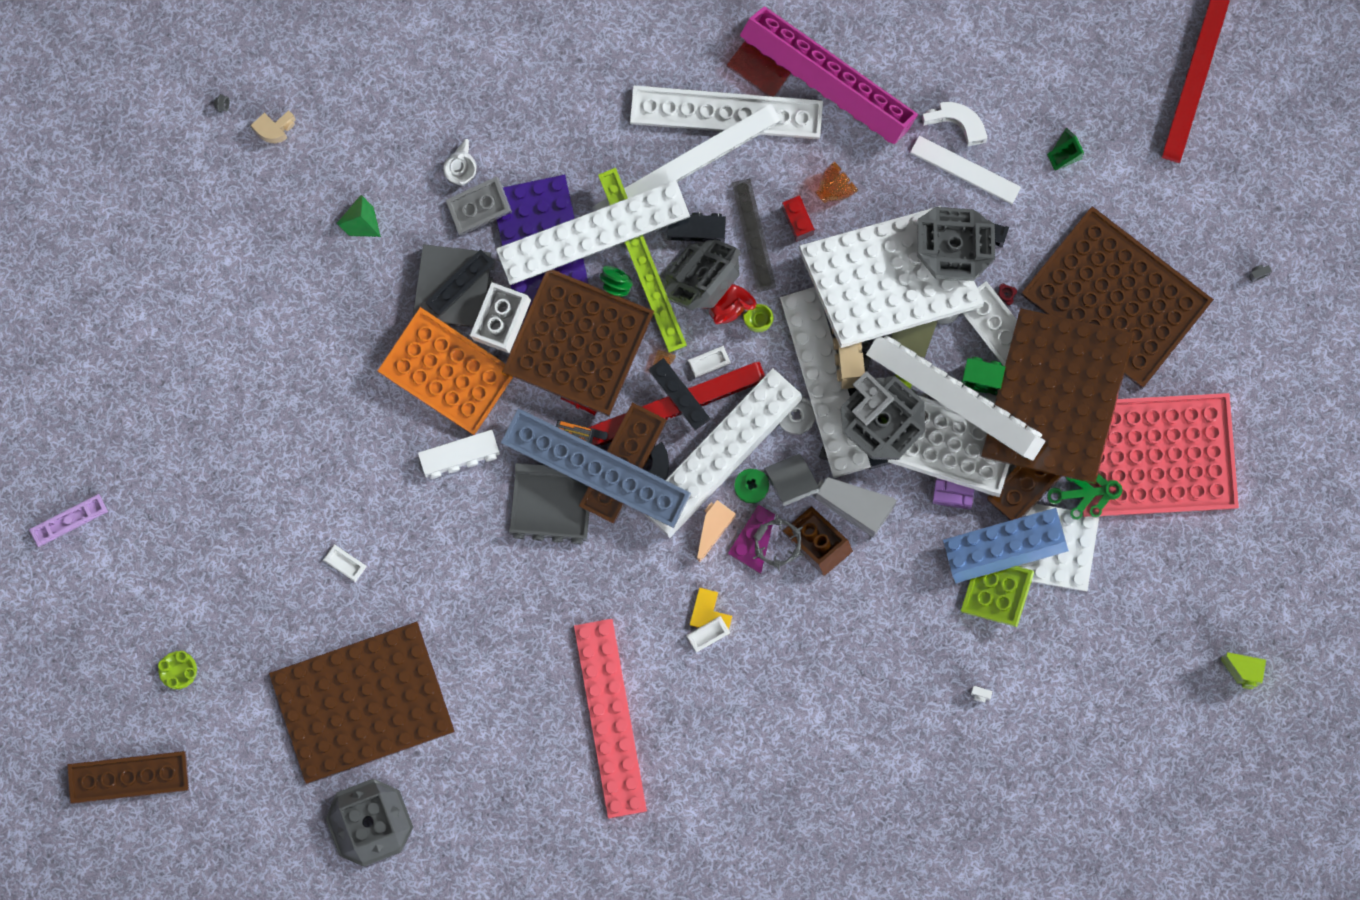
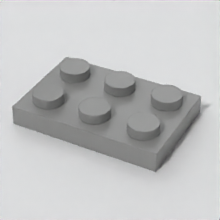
[446,176,512,236]

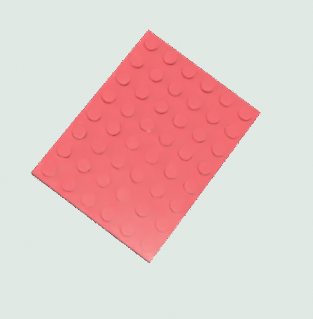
[1081,393,1239,517]

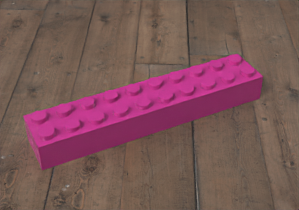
[740,6,918,144]

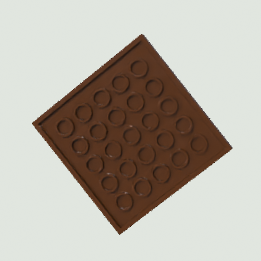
[502,270,654,417]

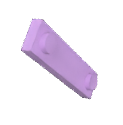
[29,494,108,547]

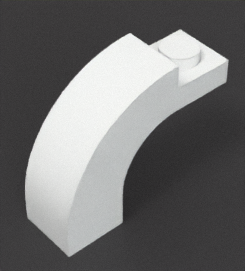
[922,102,987,147]

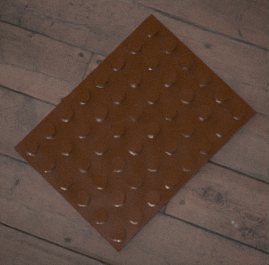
[1021,206,1214,389]
[981,308,1134,484]
[269,622,455,784]

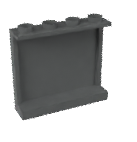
[413,244,495,327]
[509,463,590,544]

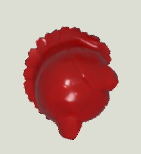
[705,284,757,324]

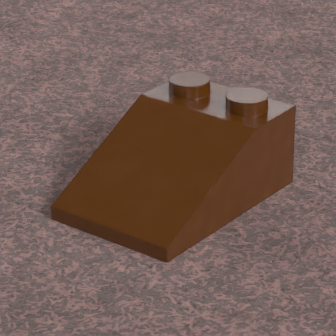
[783,506,853,576]

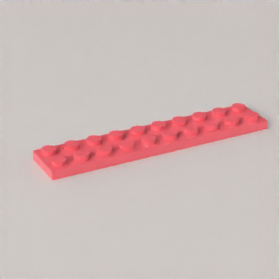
[574,619,647,819]

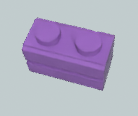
[932,479,974,510]

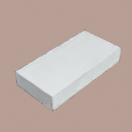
[688,346,731,379]
[323,544,367,582]
[686,616,730,652]

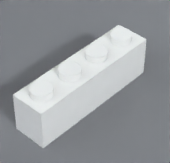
[418,430,500,479]

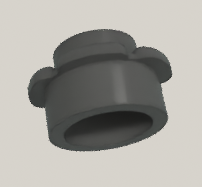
[214,94,230,113]

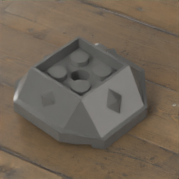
[917,207,995,281]
[665,239,741,311]
[840,376,925,460]
[326,778,414,867]

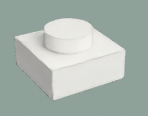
[970,686,993,703]

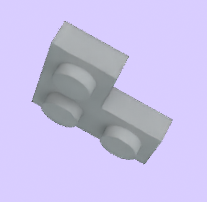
[852,371,894,426]

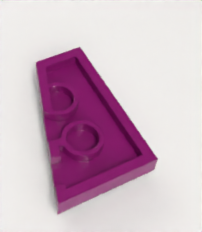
[728,504,775,574]

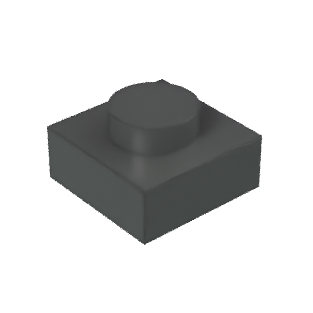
[1249,265,1272,283]

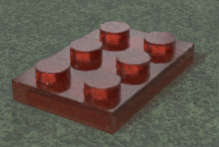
[727,41,791,97]

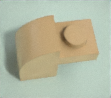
[251,110,296,143]

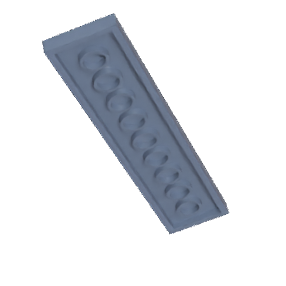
[501,408,691,528]

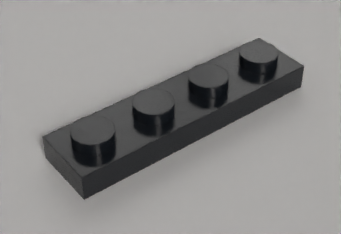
[426,249,494,317]
[648,358,711,431]

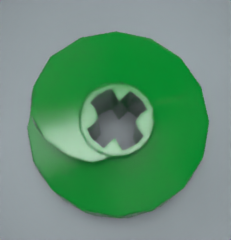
[599,266,633,296]
[734,468,769,503]

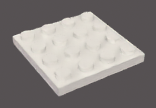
[1018,504,1099,592]

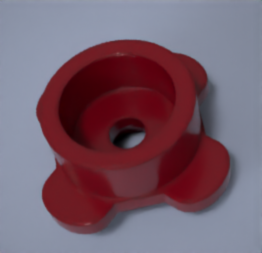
[997,283,1017,305]

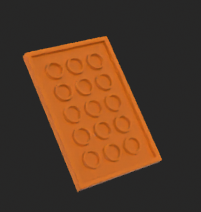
[377,307,513,435]

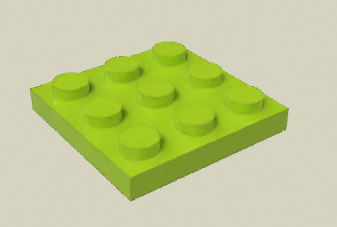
[961,566,1034,627]

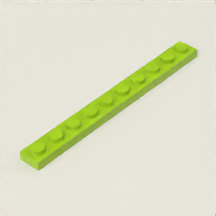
[598,168,687,353]

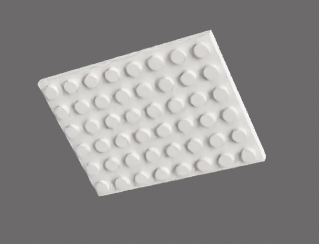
[799,206,984,348]

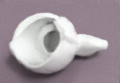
[443,139,477,186]

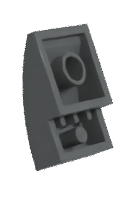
[764,453,820,506]

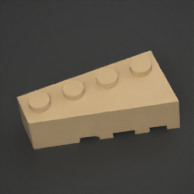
[831,327,865,389]

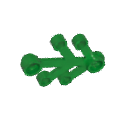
[1047,474,1122,520]

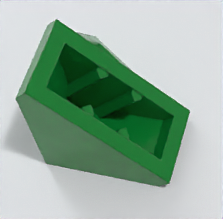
[1047,127,1084,171]
[336,195,381,237]

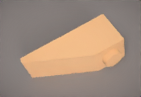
[697,500,736,562]

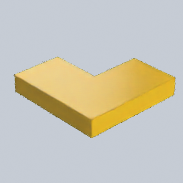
[690,587,732,629]

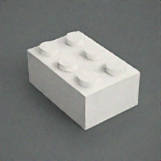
[470,282,531,354]

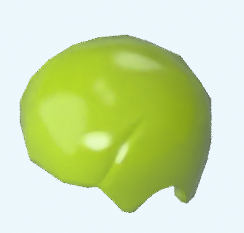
[743,304,774,333]

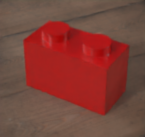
[782,195,815,242]

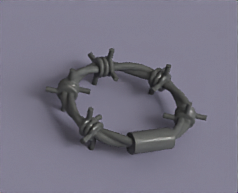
[753,514,804,572]

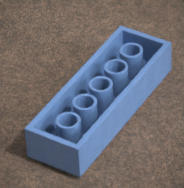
[943,508,1069,583]

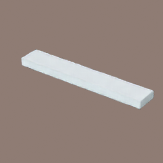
[910,136,1021,204]

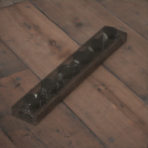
[732,179,776,293]

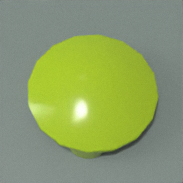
[158,651,197,690]

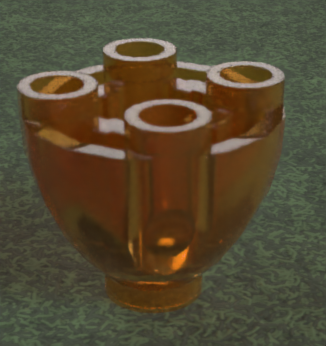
[816,161,859,203]

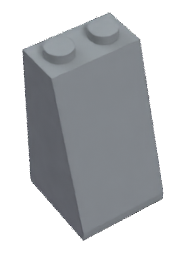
[815,477,897,538]

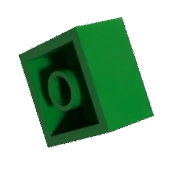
[961,357,1006,396]

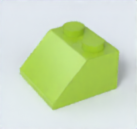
[1221,652,1266,690]

